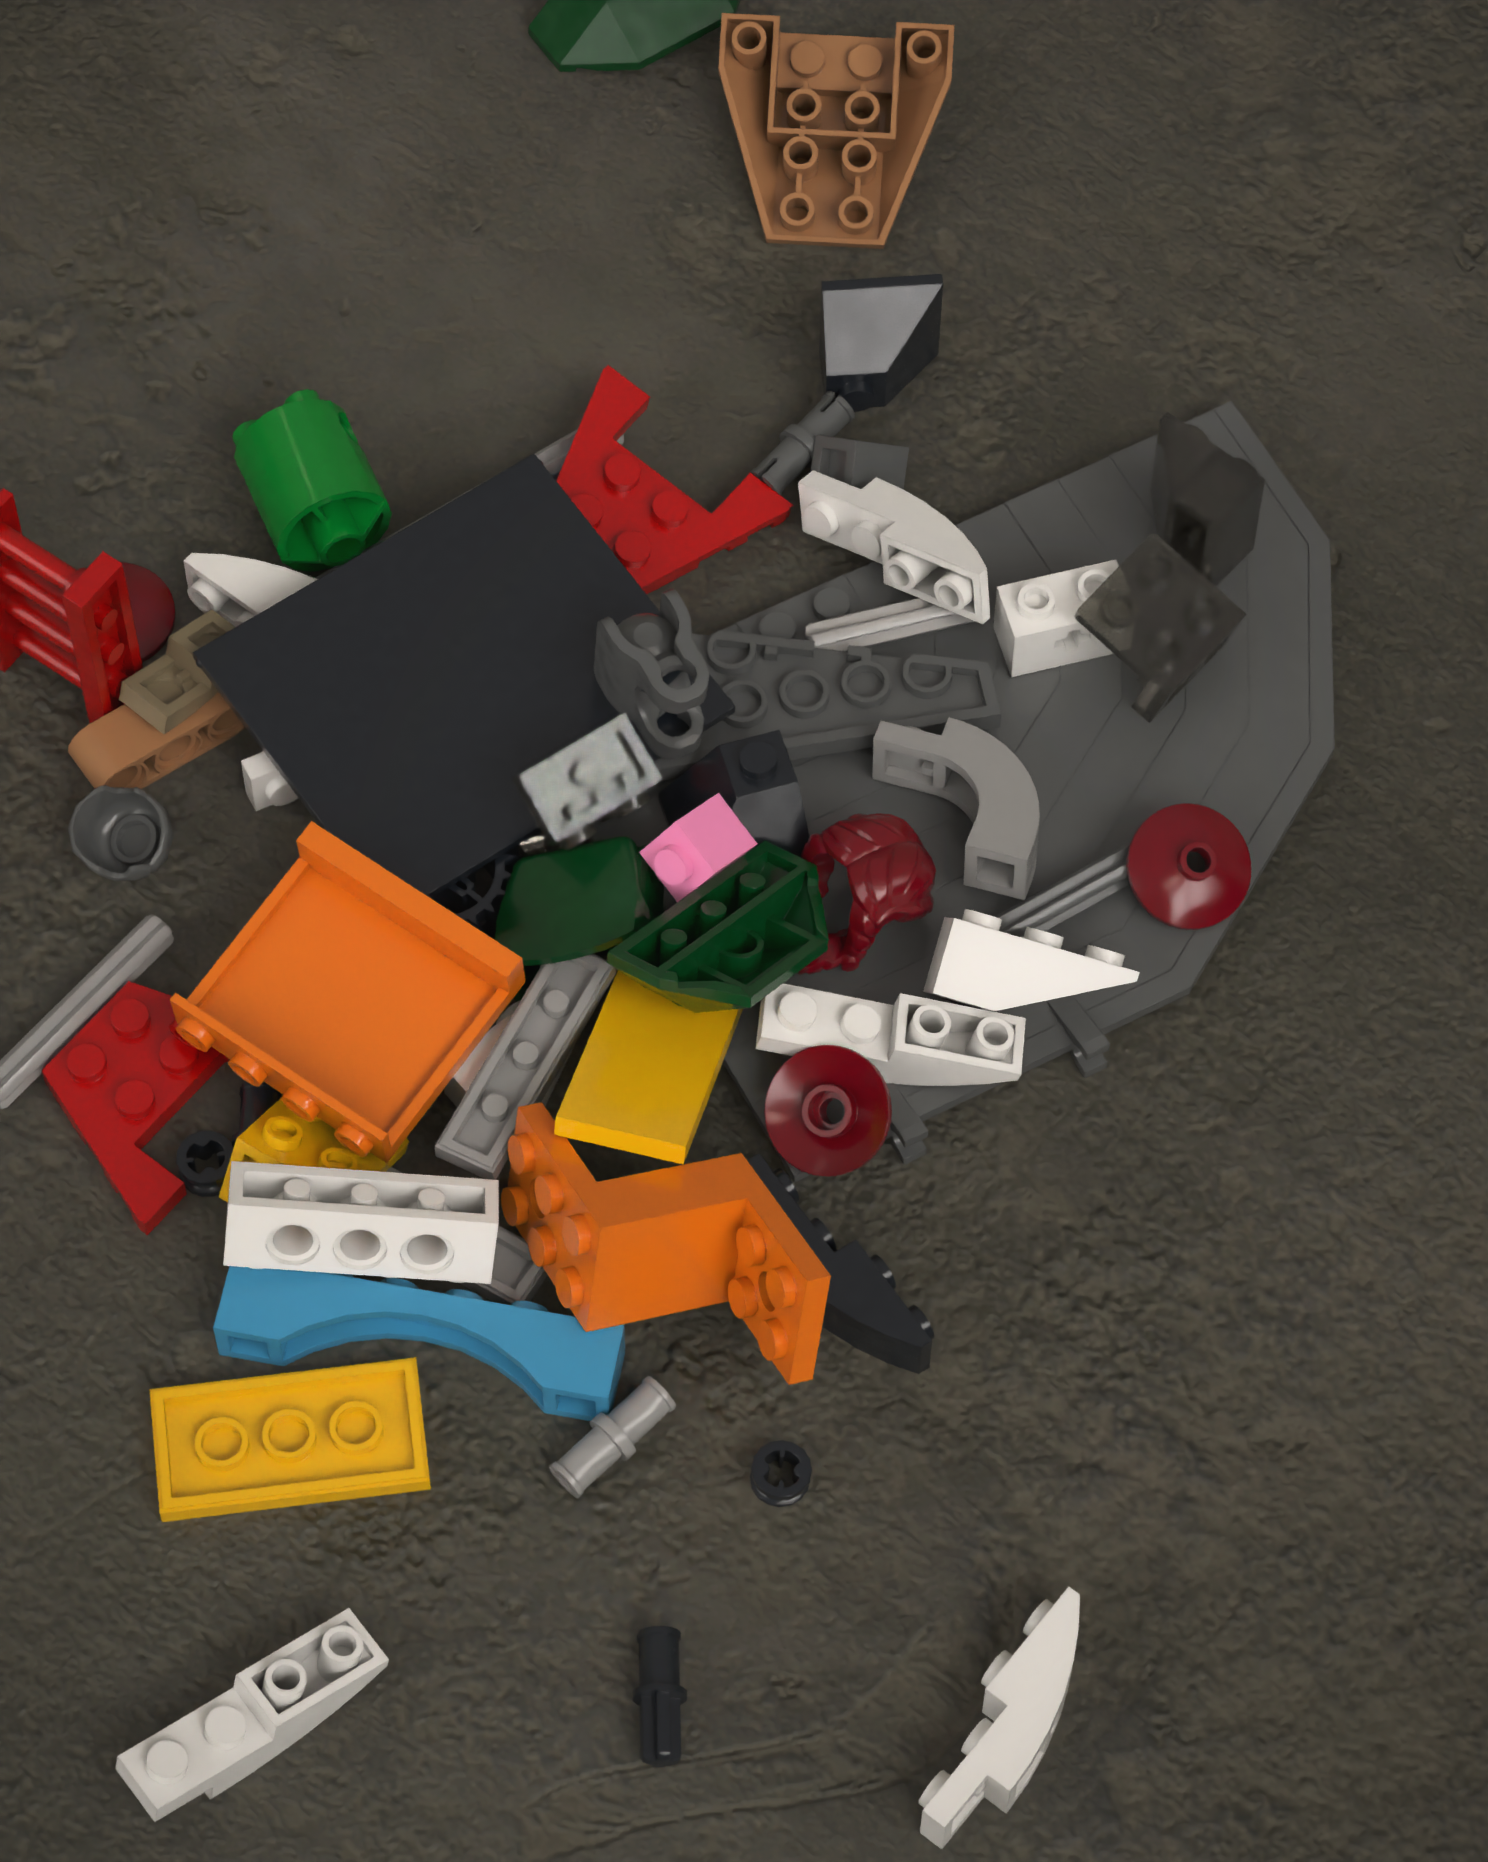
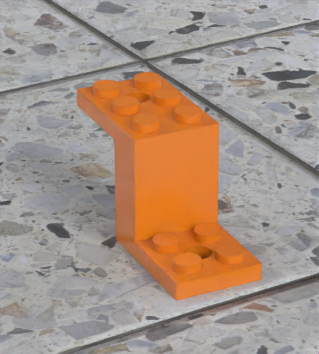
[501,1102,831,1385]

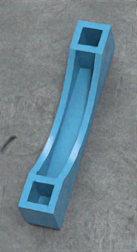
[213,1266,625,1421]

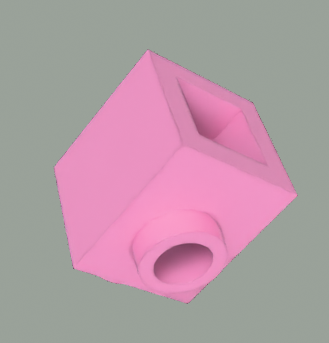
[639,793,758,902]

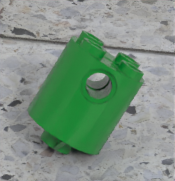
[232,389,392,572]

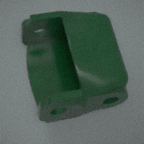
[495,836,664,1002]

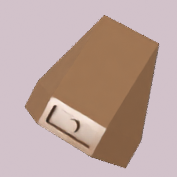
[718,13,955,249]

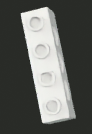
[223,1161,499,1284]

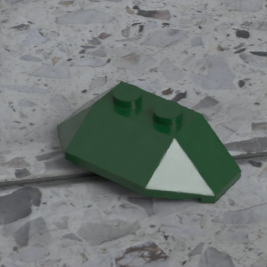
[528,0,740,72]
[607,841,829,1013]

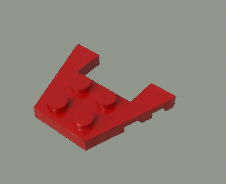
[556,365,793,595]
[42,981,230,1236]

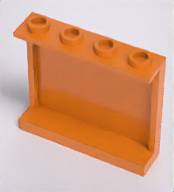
[170,821,525,1163]

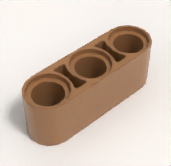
[68,692,246,789]

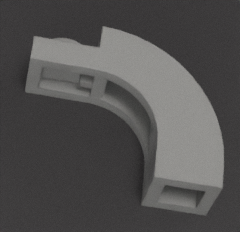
[872,717,1040,900]

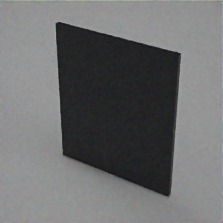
[193,454,736,898]

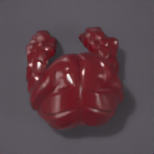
[798,813,936,975]

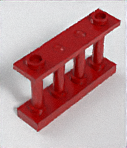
[0,488,143,724]

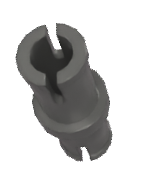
[748,391,855,495]

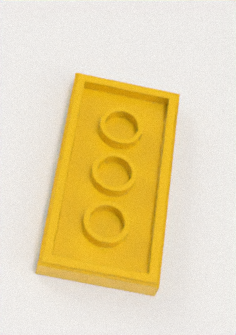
[554,970,743,1164]
[149,1357,431,1522]

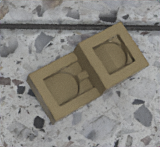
[119,609,235,734]

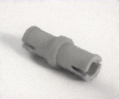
[549,1376,676,1498]

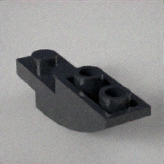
[747,1153,934,1374]

